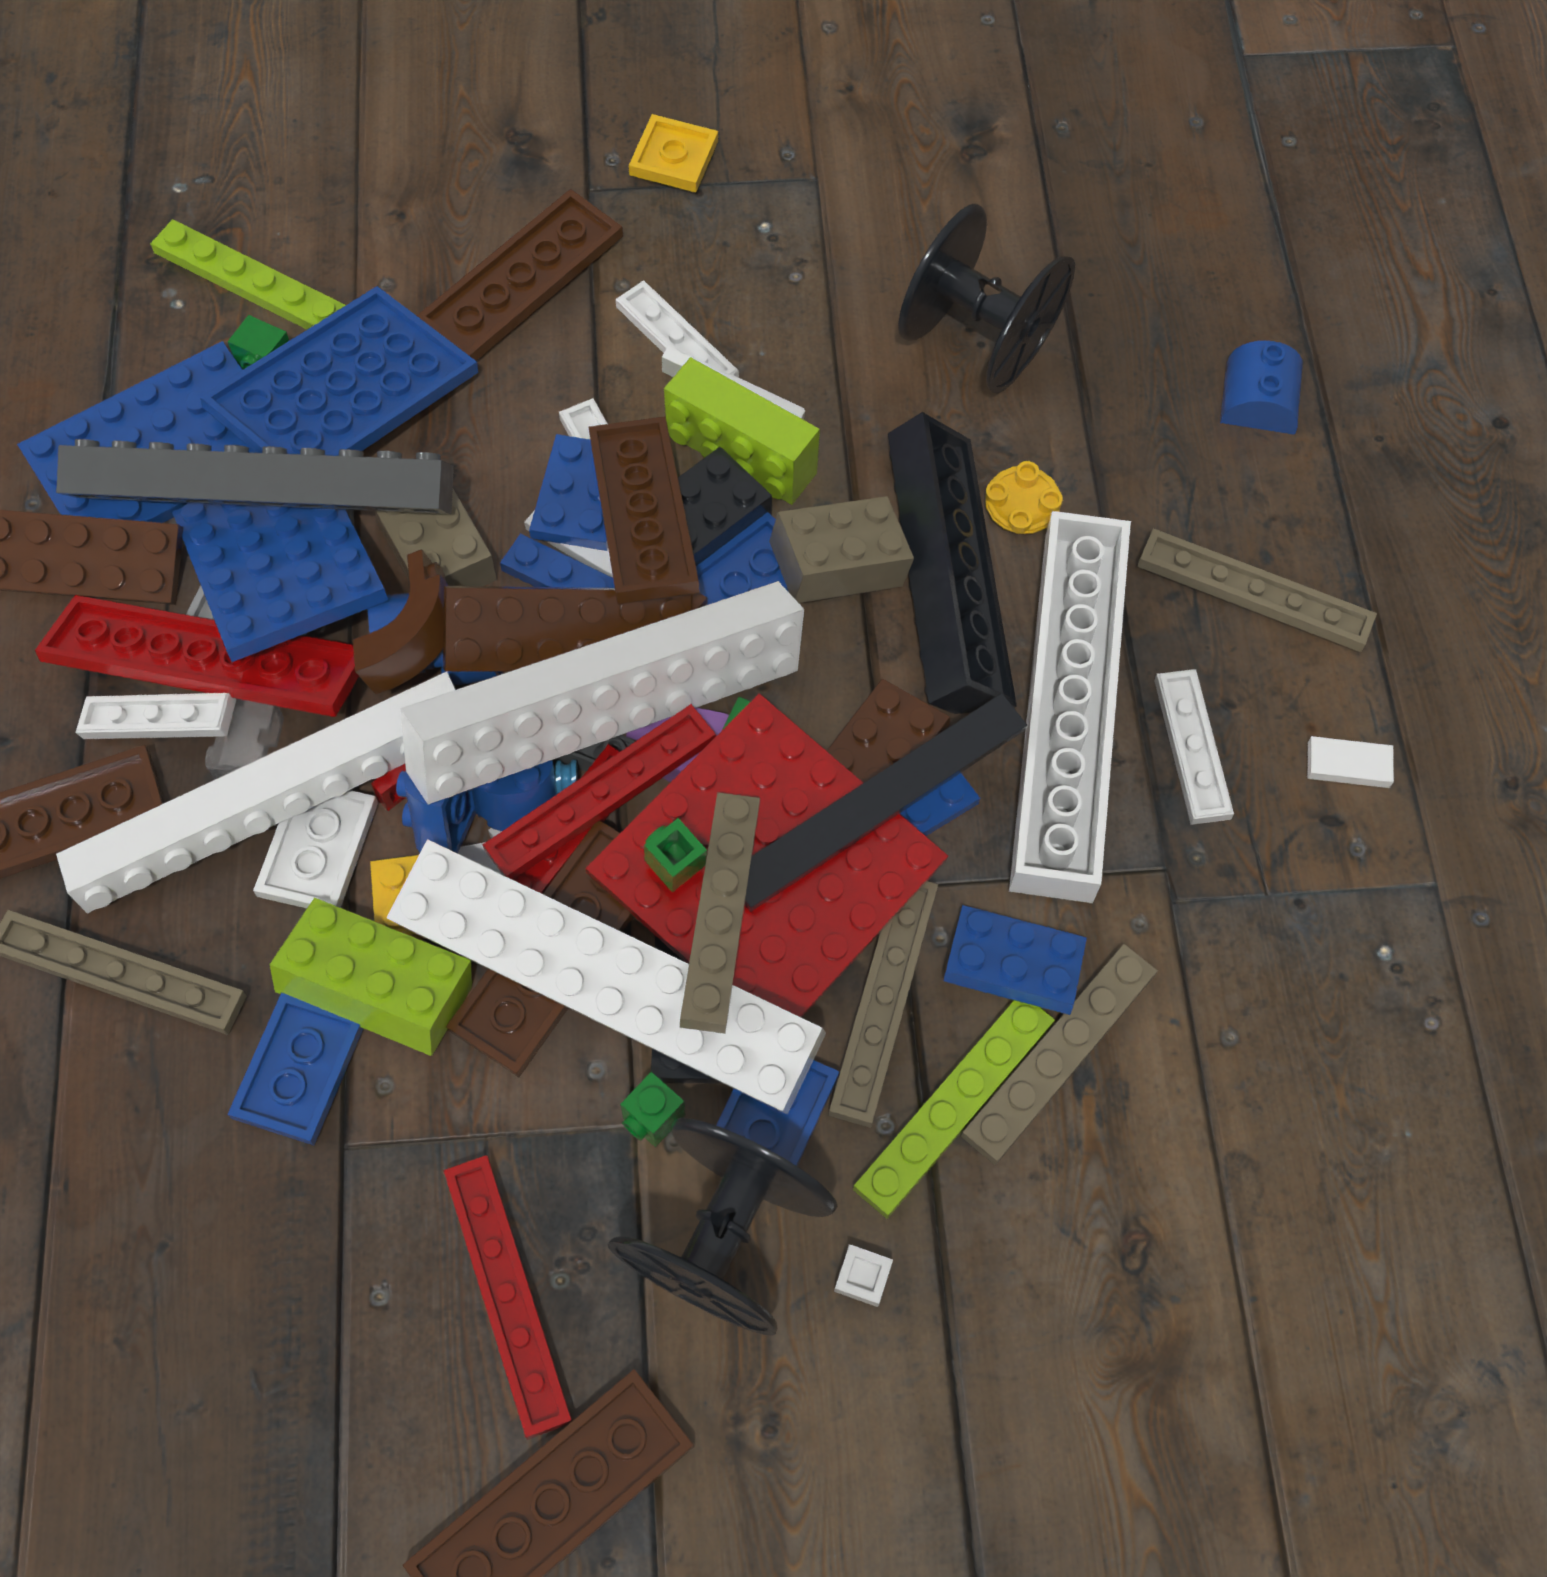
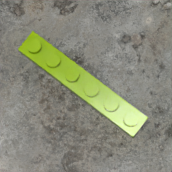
[150,219,346,330]
[853,1000,1055,1219]

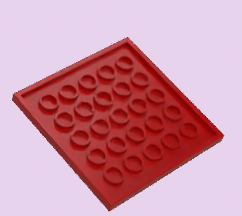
[585,693,948,1018]

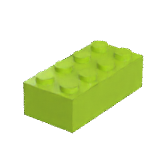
[664,357,820,505]
[270,897,472,1056]

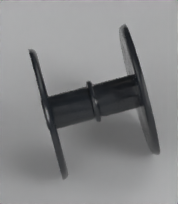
[898,204,1075,393]
[608,1118,838,1335]

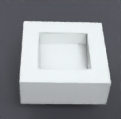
[834,1244,893,1307]

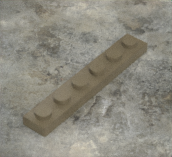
[1137,528,1377,652]
[680,792,760,1034]
[828,881,938,1128]
[0,910,247,1035]
[961,944,1158,1166]

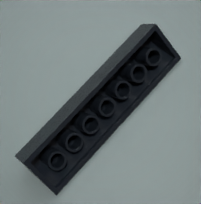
[888,412,1017,714]

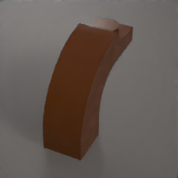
[353,549,449,694]

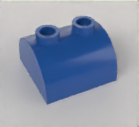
[1220,341,1303,435]
[396,771,476,854]

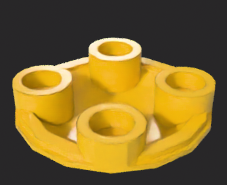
[985,461,1063,534]

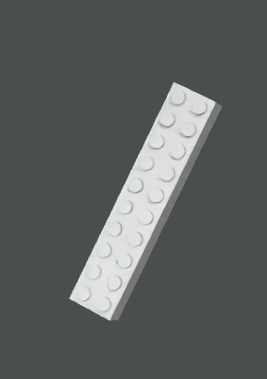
[1009,511,1131,903]
[400,581,804,804]
[386,839,826,1115]

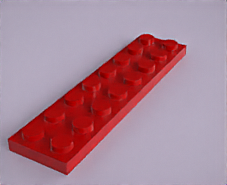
[35,595,359,717]

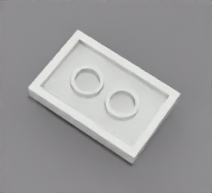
[253,790,378,908]

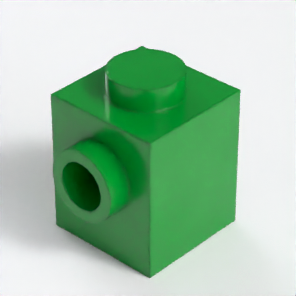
[227,315,289,369]
[644,818,707,892]
[620,1072,686,1148]

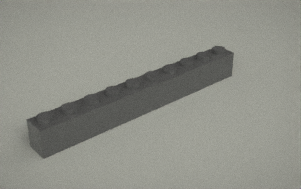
[56,439,454,514]

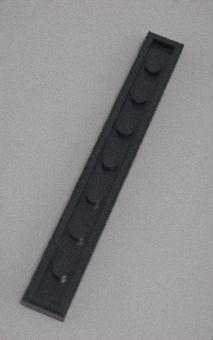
[745,693,1027,912]

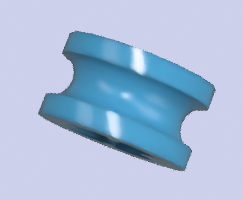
[555,759,578,794]

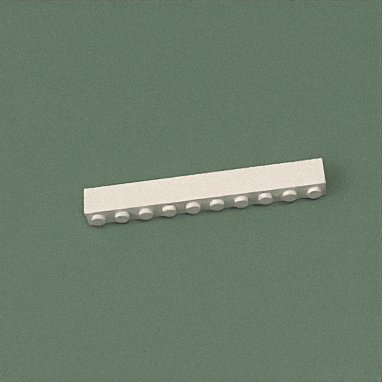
[56,672,456,913]

